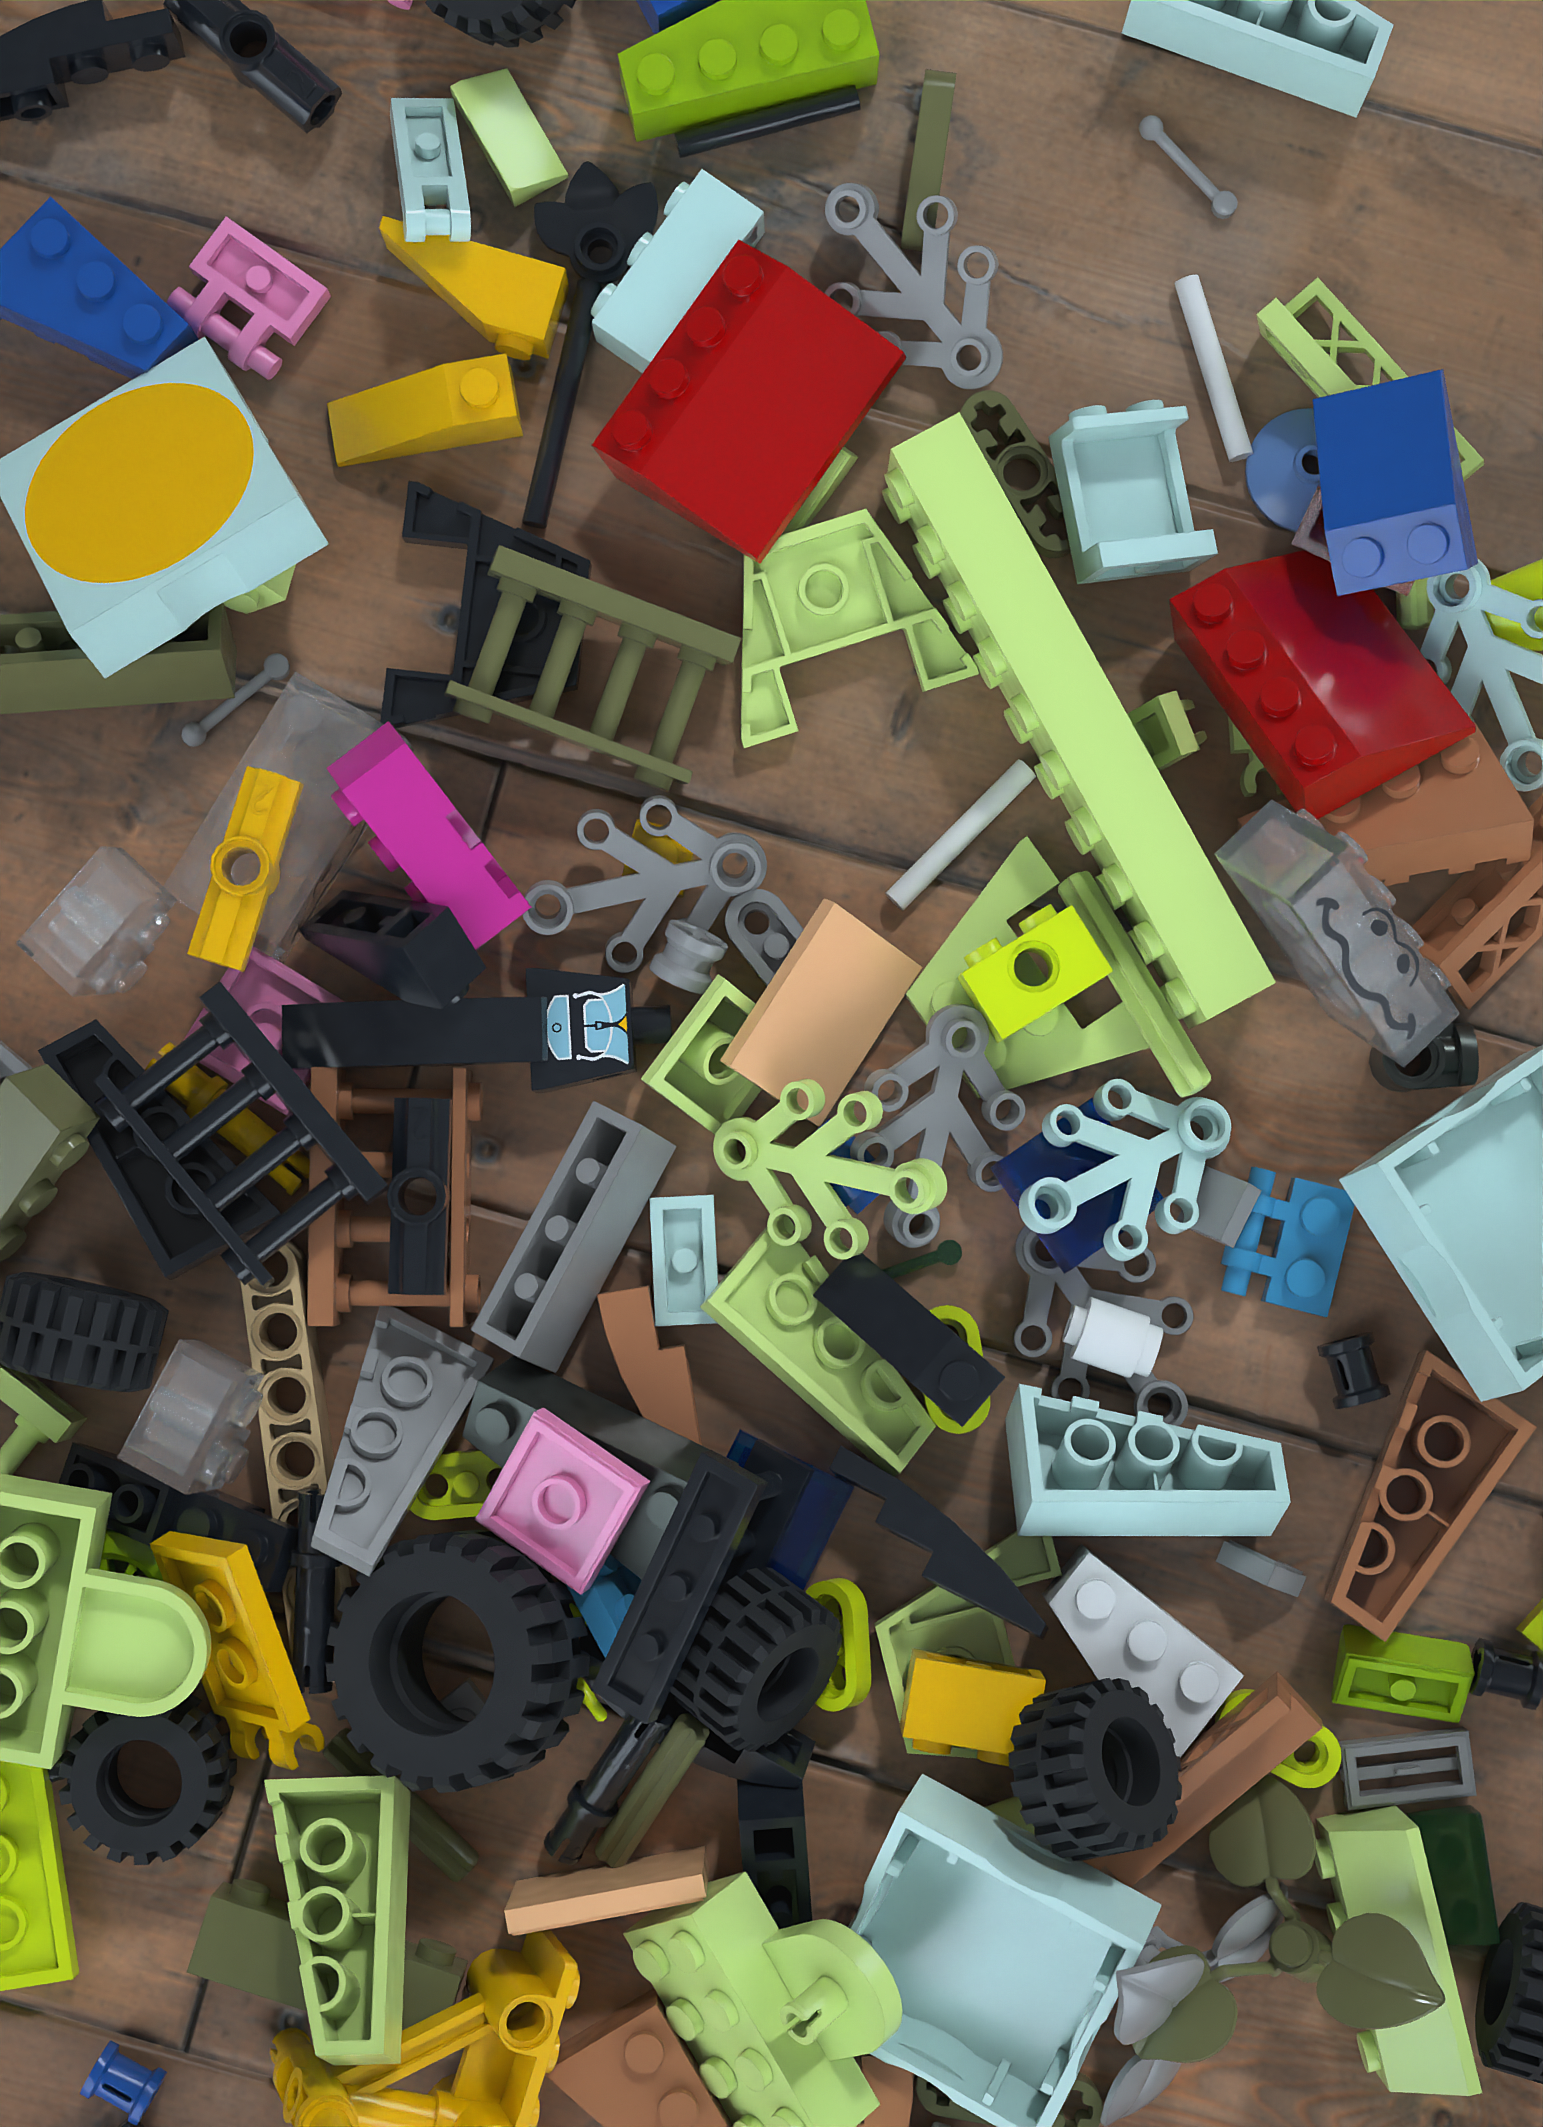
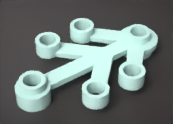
[1420,559,1543,791]
[1019,1078,1231,1261]

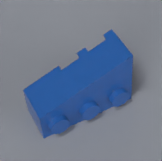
[0,196,199,379]

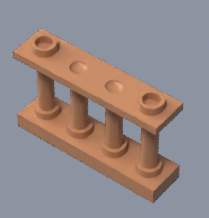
[307,1067,483,1327]

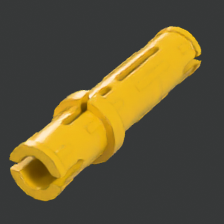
[145,1042,310,1196]

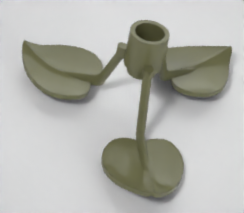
[1132,1775,1445,2063]

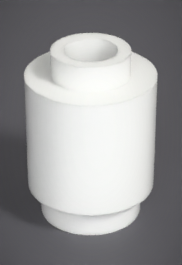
[1062,1297,1163,1378]

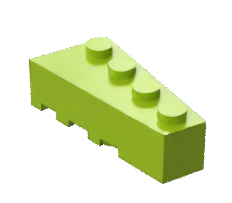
[618,0,880,142]

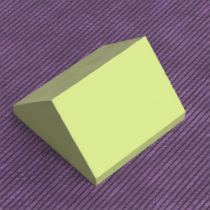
[641,974,762,1135]

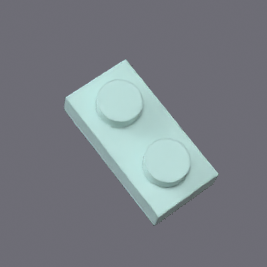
[649,1195,718,1326]

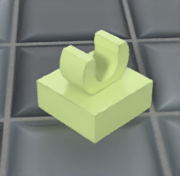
[1127,691,1207,771]

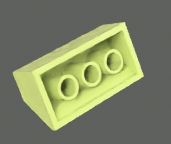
[1314,1805,1482,2096]

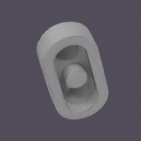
[725,889,804,987]

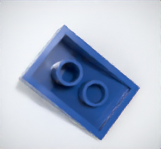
[1313,369,1478,596]

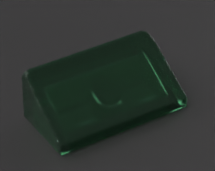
[1407,1805,1500,1945]

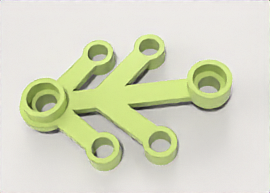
[713,1079,947,1260]

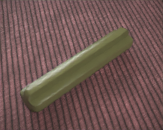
[595,1713,709,1868]
[323,1728,479,1882]

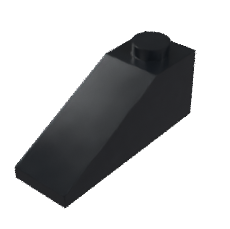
[299,890,487,1009]
[813,1253,1005,1427]
[737,1779,813,1929]

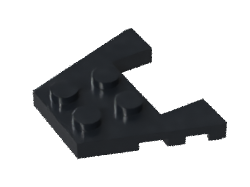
[380,481,592,729]

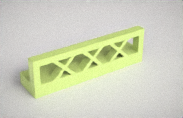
[1256,277,1484,481]

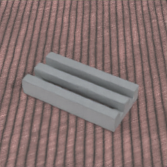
[1338,1727,1477,1810]

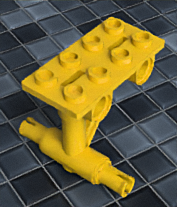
[269,1929,580,2127]

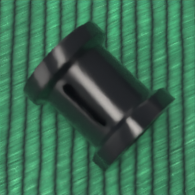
[1317,1332,1391,1409]
[1469,1638,1543,1710]

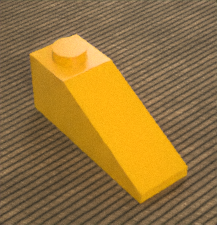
[379,216,570,360]
[327,353,523,467]

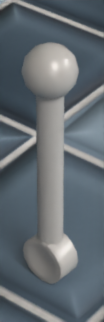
[1139,115,1238,219]
[181,653,290,747]

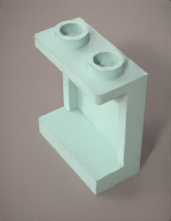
[1048,400,1218,584]

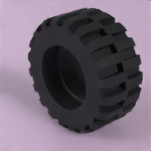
[325,1530,590,1793]

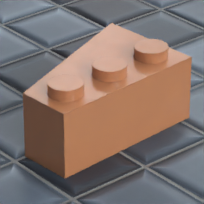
[545,1988,733,2127]

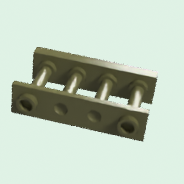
[444,545,741,791]

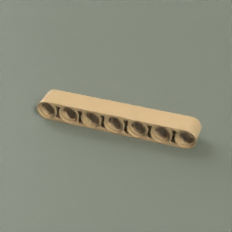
[240,1241,352,1683]

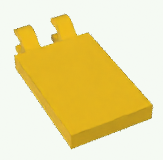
[150,1531,325,1771]

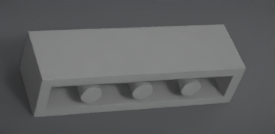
[471,1101,677,1373]

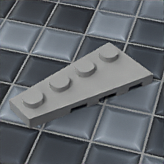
[311,1306,494,1577]

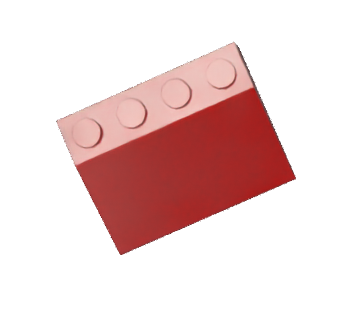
[592,239,907,564]
[1169,547,1476,826]

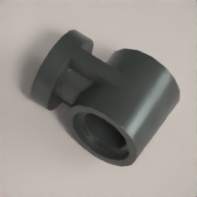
[1369,1022,1479,1092]

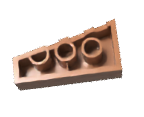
[1238,721,1535,907]
[1324,1350,1537,1642]

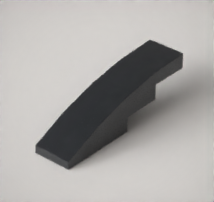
[282,997,548,1070]
[829,1446,1049,1640]

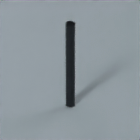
[522,279,602,529]

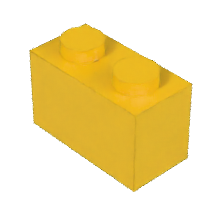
[900,1649,1046,1766]

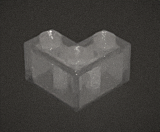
[16,846,178,997]
[117,1339,264,1495]

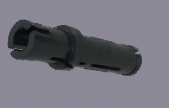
[290,1489,342,1694]
[544,1703,674,1865]

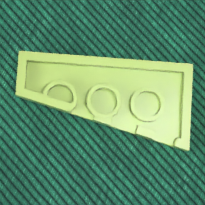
[700,1215,936,1476]

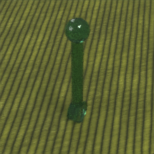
[882,1240,962,1279]

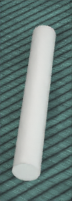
[1174,275,1253,462]
[885,759,1036,911]

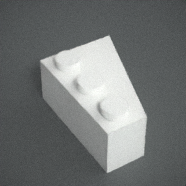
[1042,1544,1244,1758]

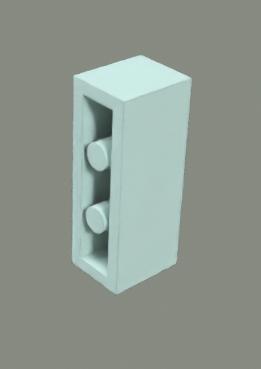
[591,169,765,373]

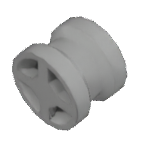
[649,920,728,994]

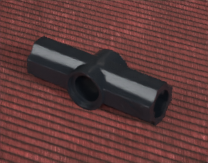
[163,0,342,133]
[387,1098,452,1295]

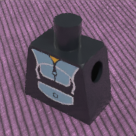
[526,968,672,1093]

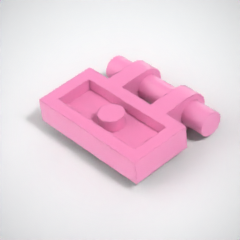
[167,217,331,380]

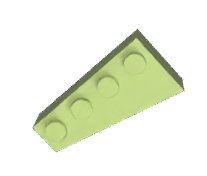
[264,1776,411,2066]

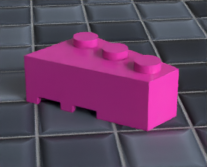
[326,721,532,950]

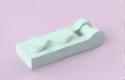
[390,98,471,242]

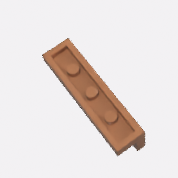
[1398,794,1543,1010]
[1083,1671,1322,1888]

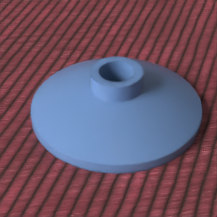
[1245,408,1322,533]

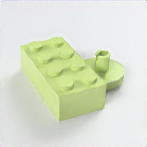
[0,1473,211,1769]
[623,1871,902,2127]

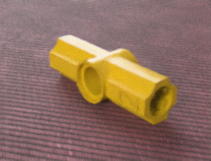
[187,766,304,972]

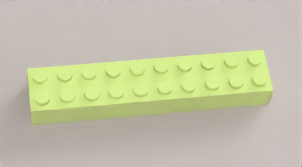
[882,412,1276,1029]

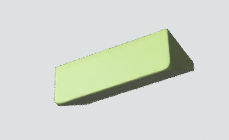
[450,68,569,208]

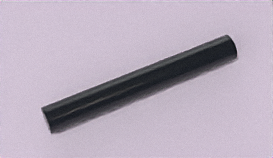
[674,85,861,158]

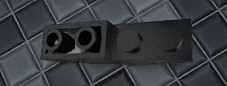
[0,0,185,121]
[58,1442,298,1592]

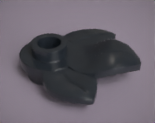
[534,161,659,285]

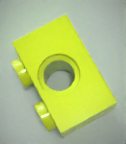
[957,904,1113,1043]

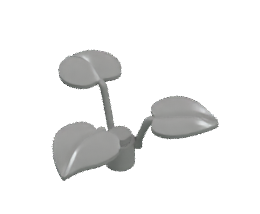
[1100,1882,1288,2127]

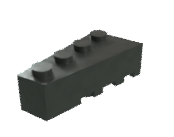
[462,1355,739,1580]

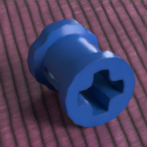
[80,2040,167,2126]

